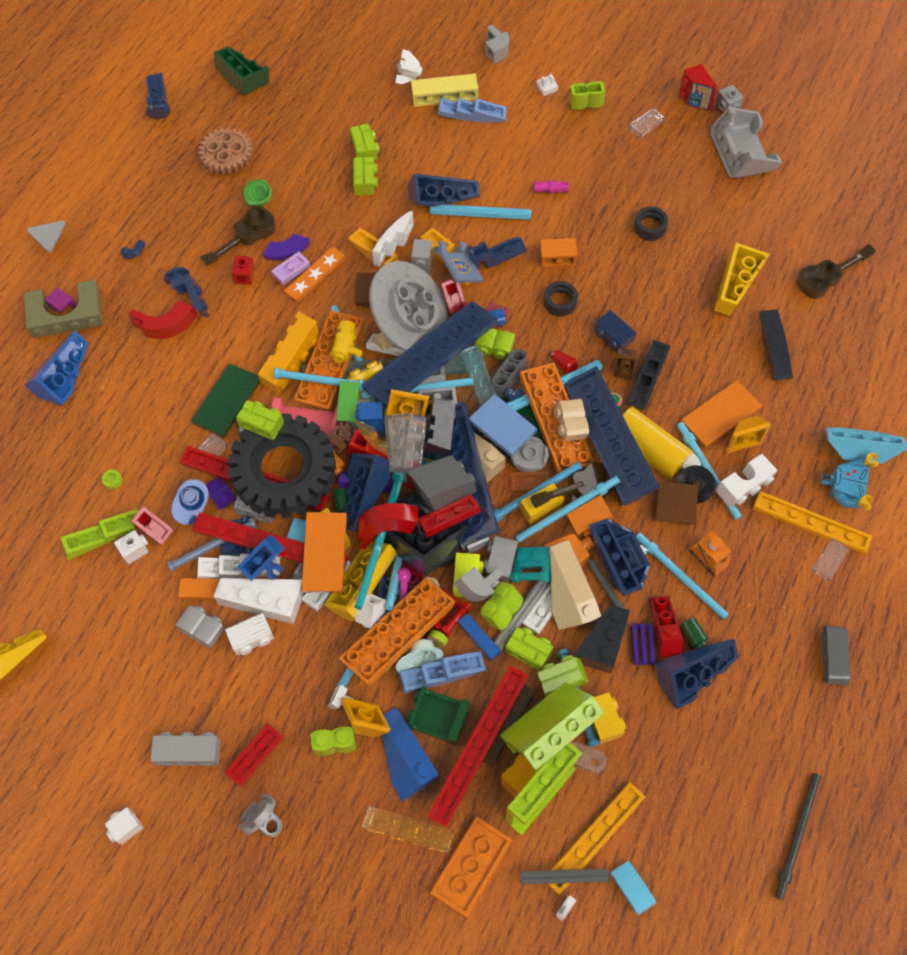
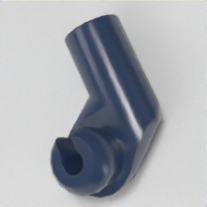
[120,240,146,259]
[504,388,523,401]
[376,574,391,599]

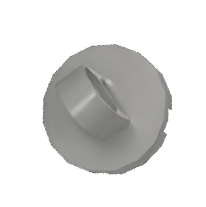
[238,793,282,837]

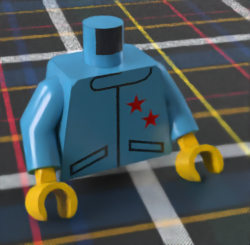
[820,453,879,510]

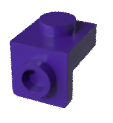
[206,478,235,510]

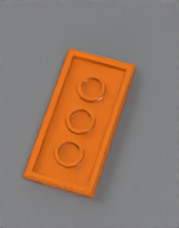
[680,380,762,449]
[302,512,347,593]
[430,816,513,918]

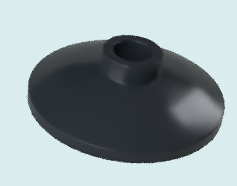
[676,465,716,504]

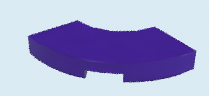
[263,234,310,260]

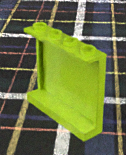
[499,682,604,770]
[505,742,582,836]

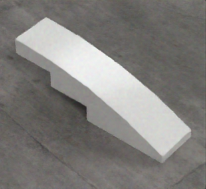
[372,211,414,266]
[197,554,280,579]

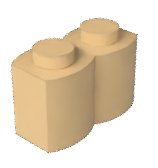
[554,399,589,441]

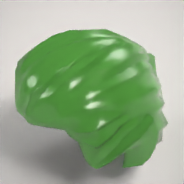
[243,179,272,208]

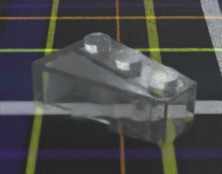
[384,413,426,476]

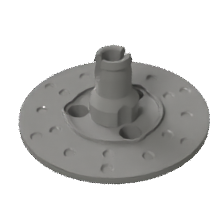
[369,261,448,351]

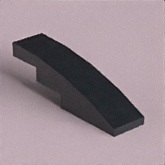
[759,309,793,381]
[627,340,671,410]

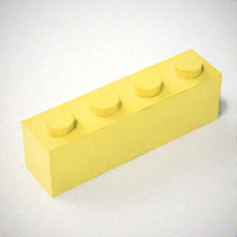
[411,74,478,107]

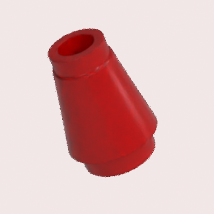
[551,350,578,373]

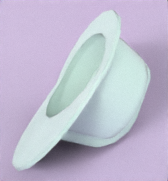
[396,639,443,672]

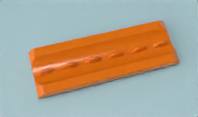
[294,310,365,410]
[520,363,594,473]
[339,578,455,685]

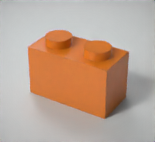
[540,238,577,268]
[567,495,615,538]

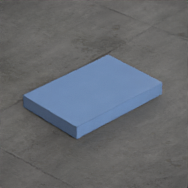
[469,394,537,457]

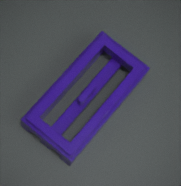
[631,623,656,665]

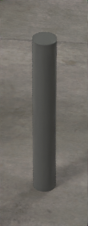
[587,559,625,609]

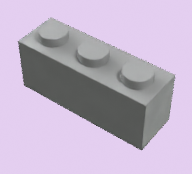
[151,732,221,766]

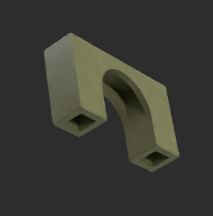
[24,280,104,338]

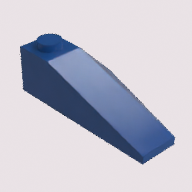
[25,330,89,405]
[382,707,439,802]

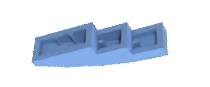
[437,98,507,122]
[398,651,486,694]

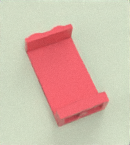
[271,398,340,446]

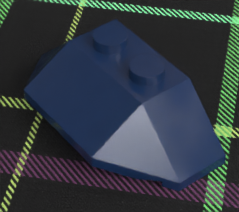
[589,518,651,596]

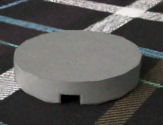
[511,436,549,472]

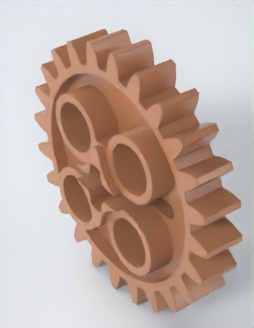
[198,127,253,175]

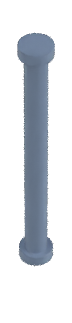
[167,518,257,573]

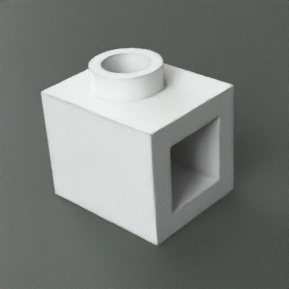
[114,530,149,564]
[355,594,386,628]
[105,807,144,844]

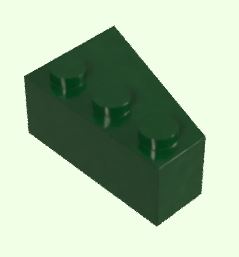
[214,46,270,95]

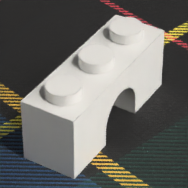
[715,454,778,508]

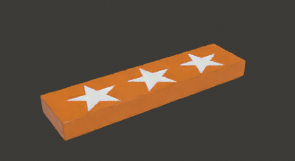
[284,246,346,303]

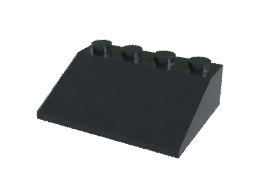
[374,490,468,576]

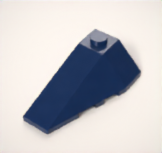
[408,174,480,207]
[344,453,394,532]
[655,639,738,709]

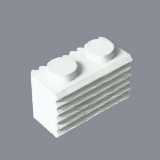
[225,612,274,655]

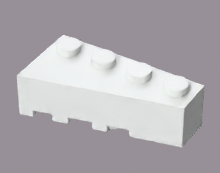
[214,578,305,624]

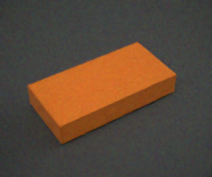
[178,578,220,600]

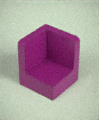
[45,288,76,313]

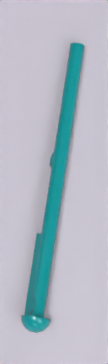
[354,471,407,610]

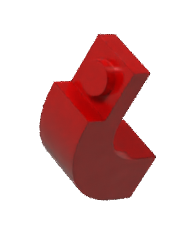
[129,300,197,339]
[356,503,418,550]

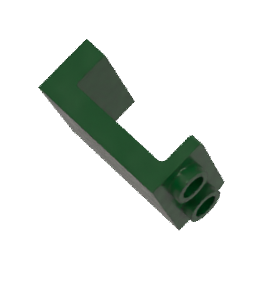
[406,686,470,745]

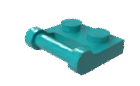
[510,547,551,583]

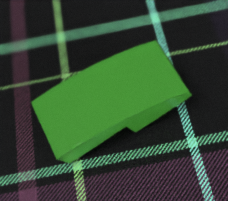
[337,381,360,422]

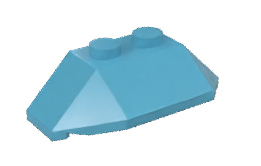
[826,427,907,464]

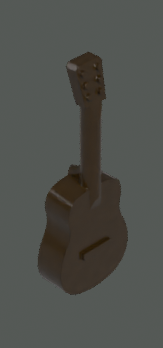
[200,207,276,266]
[797,244,876,299]
[530,462,615,508]

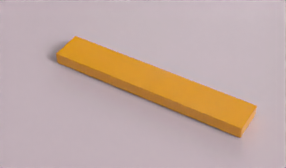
[752,491,872,555]
[547,782,646,895]

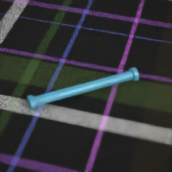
[274,368,364,391]

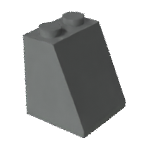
[408,455,477,512]

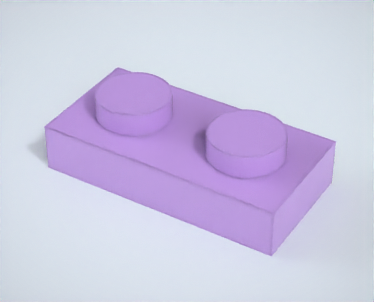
[271,252,310,285]

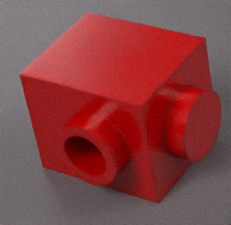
[232,256,255,285]

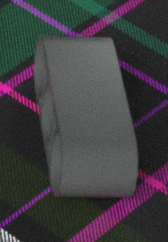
[492,349,527,398]
[822,625,850,685]

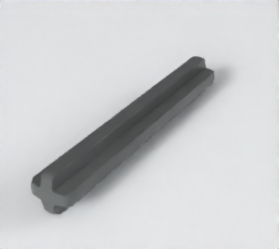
[520,869,609,884]

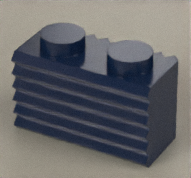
[594,310,637,350]

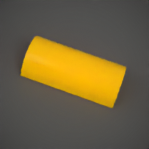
[623,407,694,481]
[324,541,397,621]

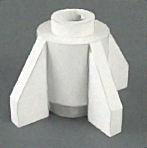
[395,50,422,84]

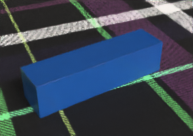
[458,613,501,662]

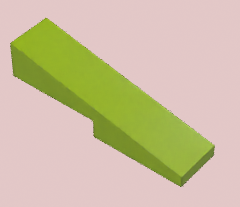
[61,509,138,560]

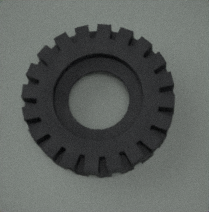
[228,413,336,519]

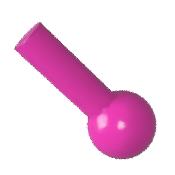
[397,568,411,601]

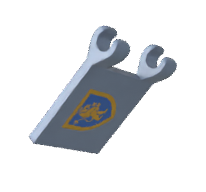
[434,241,483,283]

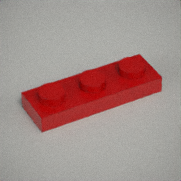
[418,494,481,537]
[224,723,284,788]

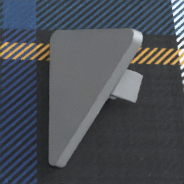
[27,220,66,252]

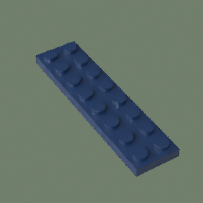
[362,301,498,409]
[564,366,660,506]
[441,401,500,547]

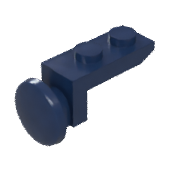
[146,73,171,119]
[468,237,527,270]
[164,267,209,317]

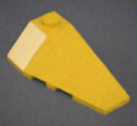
[0,629,47,680]

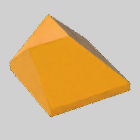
[385,389,429,427]
[726,415,771,454]
[340,697,390,738]

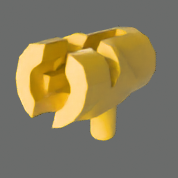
[330,321,362,363]

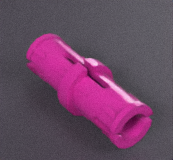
[534,180,569,194]

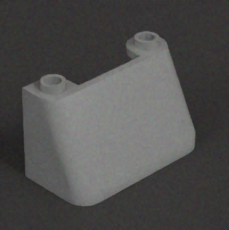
[711,106,782,178]

